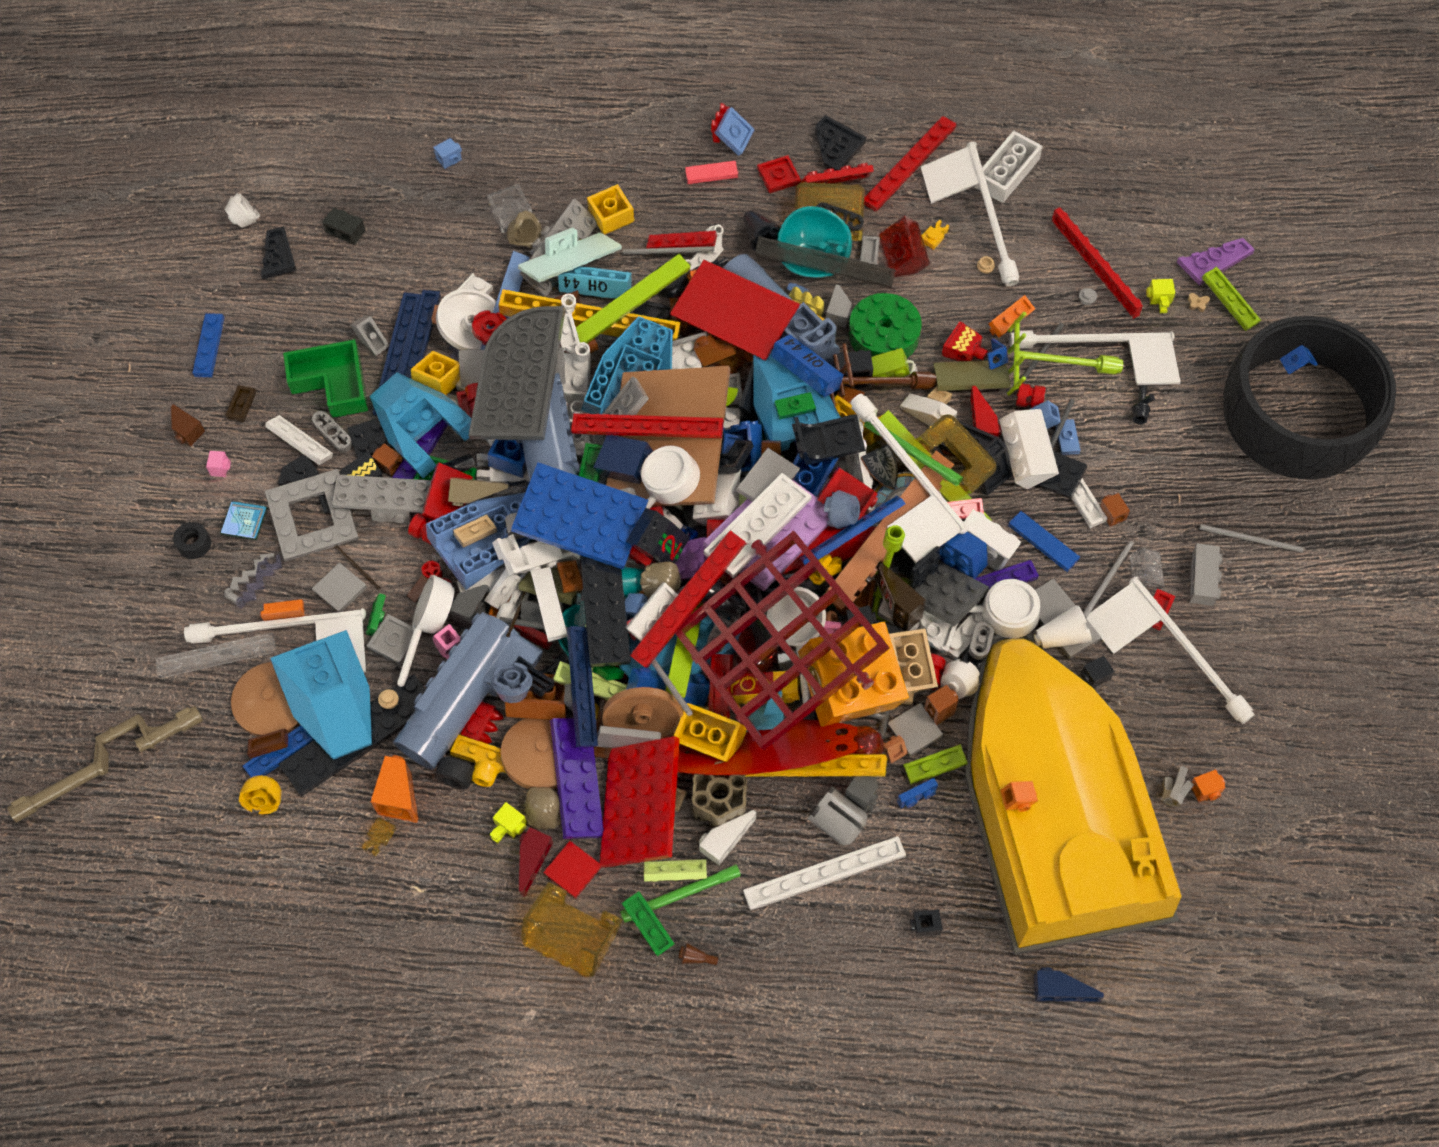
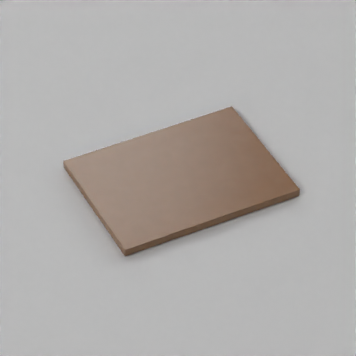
[606,366,730,506]

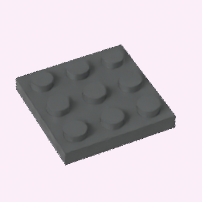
[914,562,989,627]

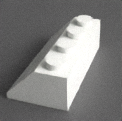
[999,409,1059,489]

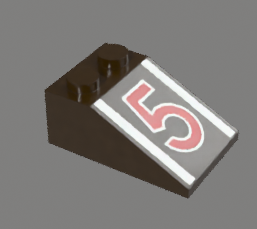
[877,563,926,631]

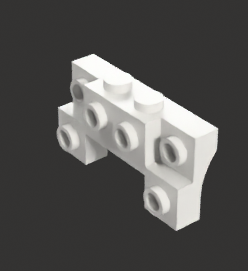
[492,534,571,576]

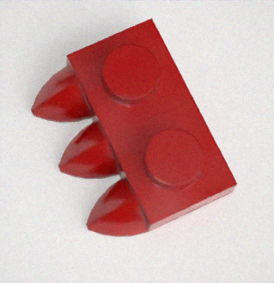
[711,103,730,143]
[460,702,504,744]

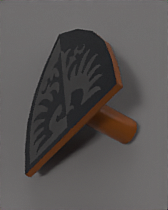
[861,444,898,490]

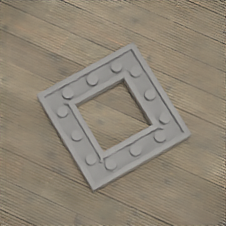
[265,469,359,562]

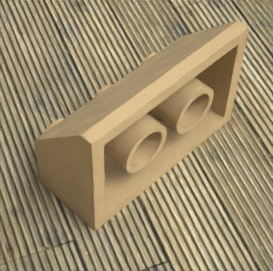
[889,629,938,694]

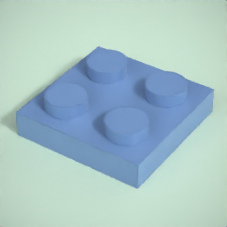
[715,107,755,155]

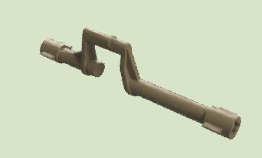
[7,705,204,823]

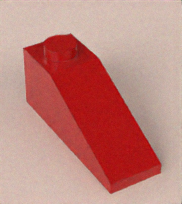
[970,386,1002,437]

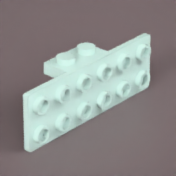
[518,228,622,282]

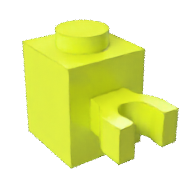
[1146,279,1175,313]
[490,802,527,844]

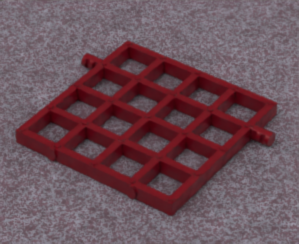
[675,530,890,750]

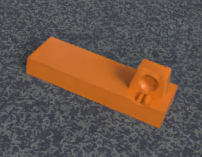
[988,295,1035,337]

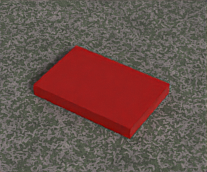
[421,463,473,520]

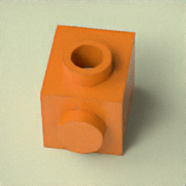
[1191,769,1226,802]
[1000,781,1038,812]

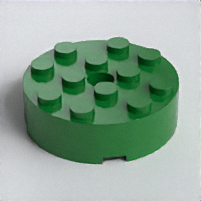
[849,293,922,358]

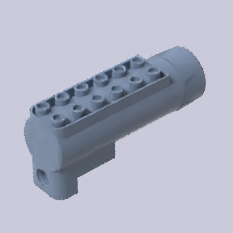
[723,254,840,366]
[516,373,580,483]
[393,612,543,770]

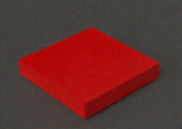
[757,155,801,194]
[543,841,602,899]

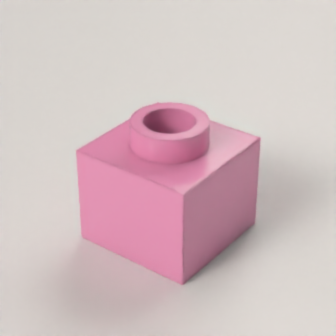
[206,451,231,477]

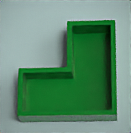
[283,339,368,418]

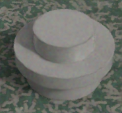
[1079,288,1097,305]

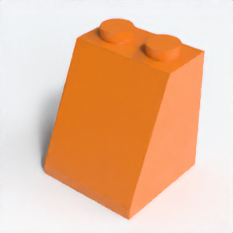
[371,755,418,823]

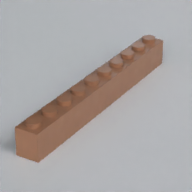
[825,451,954,609]

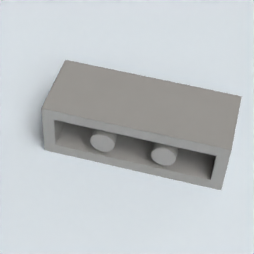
[1190,543,1222,606]

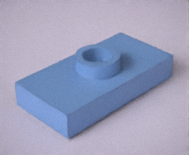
[1055,419,1080,455]

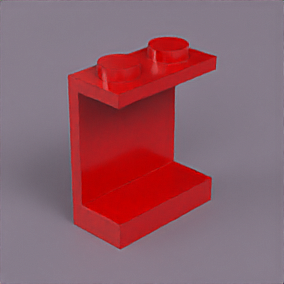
[817,466,878,520]

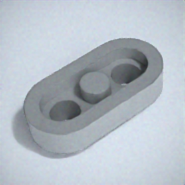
[969,622,994,660]

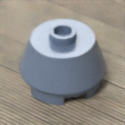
[824,490,860,529]
[492,662,532,703]

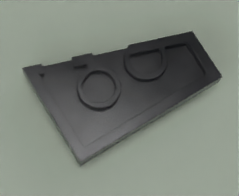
[261,226,297,279]

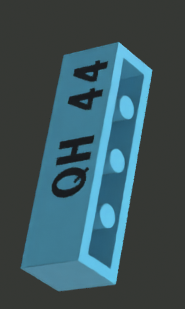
[558,266,632,299]

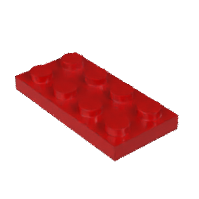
[801,163,874,189]

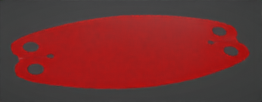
[677,720,858,775]

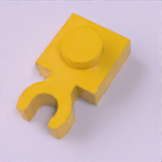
[920,220,949,250]
[1130,837,1156,877]

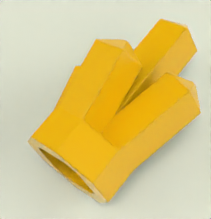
[809,554,842,585]

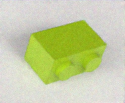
[871,348,910,385]

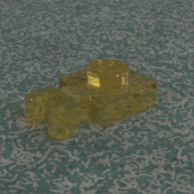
[362,817,397,856]

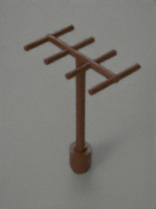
[830,343,936,406]

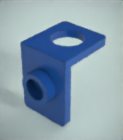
[987,338,1008,370]
[1280,345,1318,374]

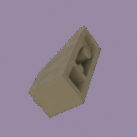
[448,477,508,506]

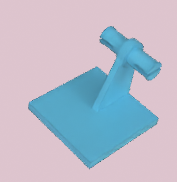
[744,690,784,731]

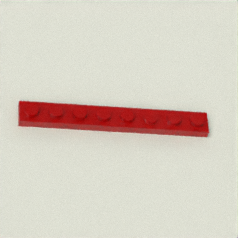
[862,116,956,212]
[1052,207,1143,319]
[571,413,724,439]
[630,530,747,668]

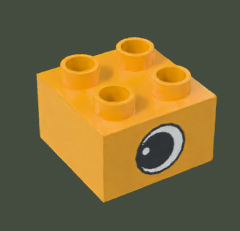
[798,621,909,727]

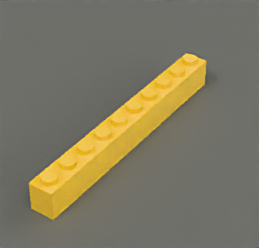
[499,289,680,341]

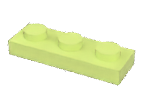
[644,859,707,882]

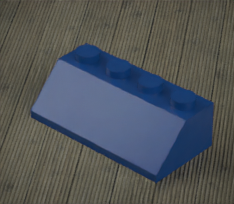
[792,453,839,497]

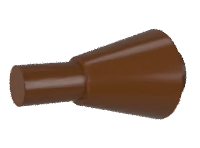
[678,943,718,965]

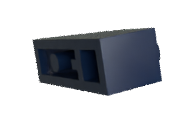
[1034,967,1104,1002]

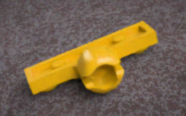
[450,735,506,787]

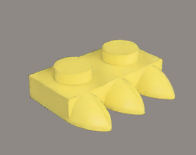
[789,287,824,317]

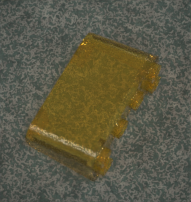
[794,182,865,241]
[916,414,997,494]
[521,882,622,977]

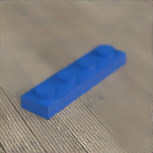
[193,313,225,378]

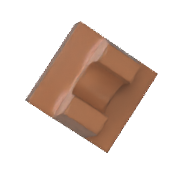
[880,735,908,764]

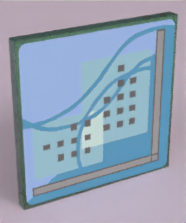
[220,501,268,540]

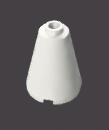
[1034,605,1092,649]

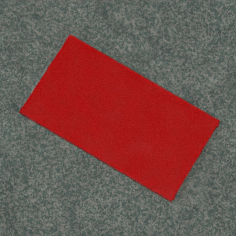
[670,260,800,361]

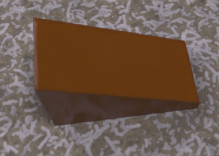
[407,575,428,604]

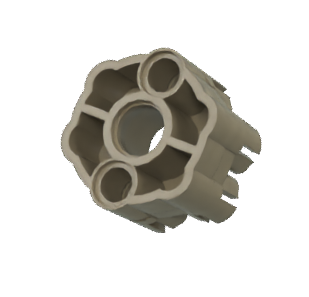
[692,762,747,828]

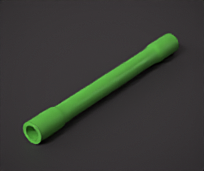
[864,421,963,486]
[620,865,741,923]

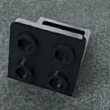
[792,414,865,465]
[878,546,941,589]

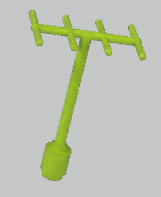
[1007,312,1123,396]
[872,525,905,623]

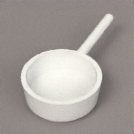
[641,446,700,509]
[397,575,454,687]
[969,579,1040,638]
[767,587,826,704]

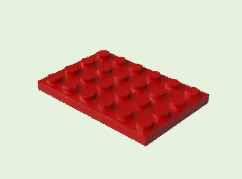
[600,736,680,868]

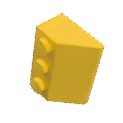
[674,703,747,762]

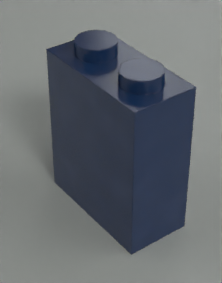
[593,435,653,484]

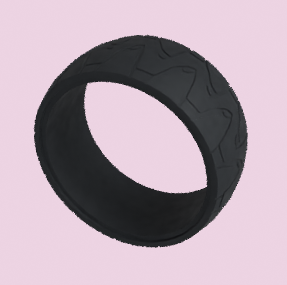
[1223,316,1396,479]

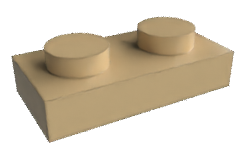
[453,515,497,548]

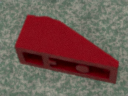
[519,827,554,898]

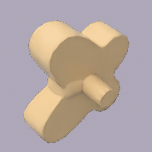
[1188,293,1210,312]

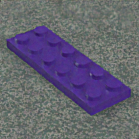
[550,718,604,839]

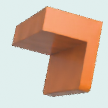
[260,599,304,621]

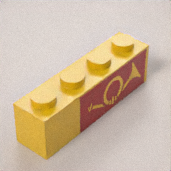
[731,671,800,704]

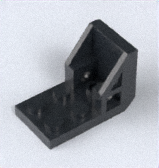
[935,421,1013,496]

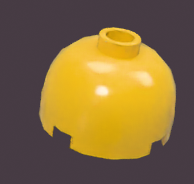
[239,775,282,814]

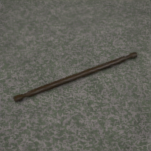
[334,546,381,590]
[506,591,526,637]

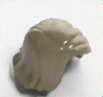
[507,210,542,249]
[640,562,681,598]
[525,787,561,830]

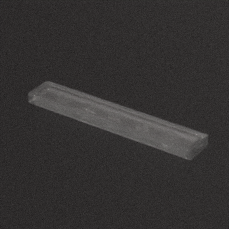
[155,632,276,678]

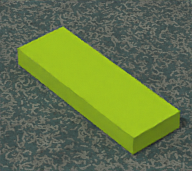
[904,744,968,785]

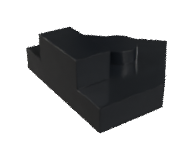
[278,454,319,486]

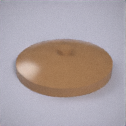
[231,662,300,737]
[602,687,683,739]
[501,718,557,789]

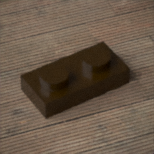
[225,385,257,422]

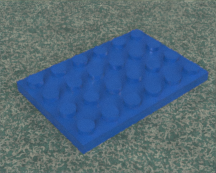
[511,462,649,570]

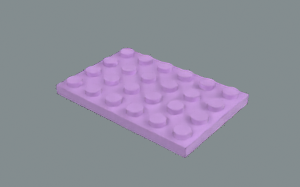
[703,480,829,591]

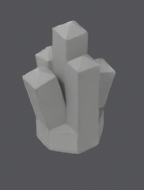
[1161,766,1194,807]

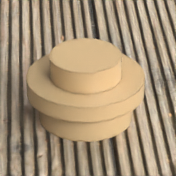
[977,256,995,273]
[378,689,399,709]

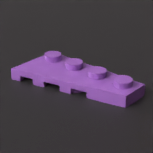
[1177,238,1255,286]

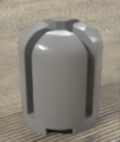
[808,787,867,845]

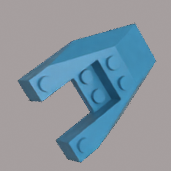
[369,373,471,478]

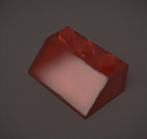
[879,215,930,277]

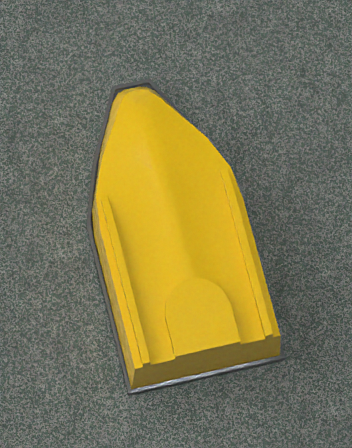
[965,634,1182,955]

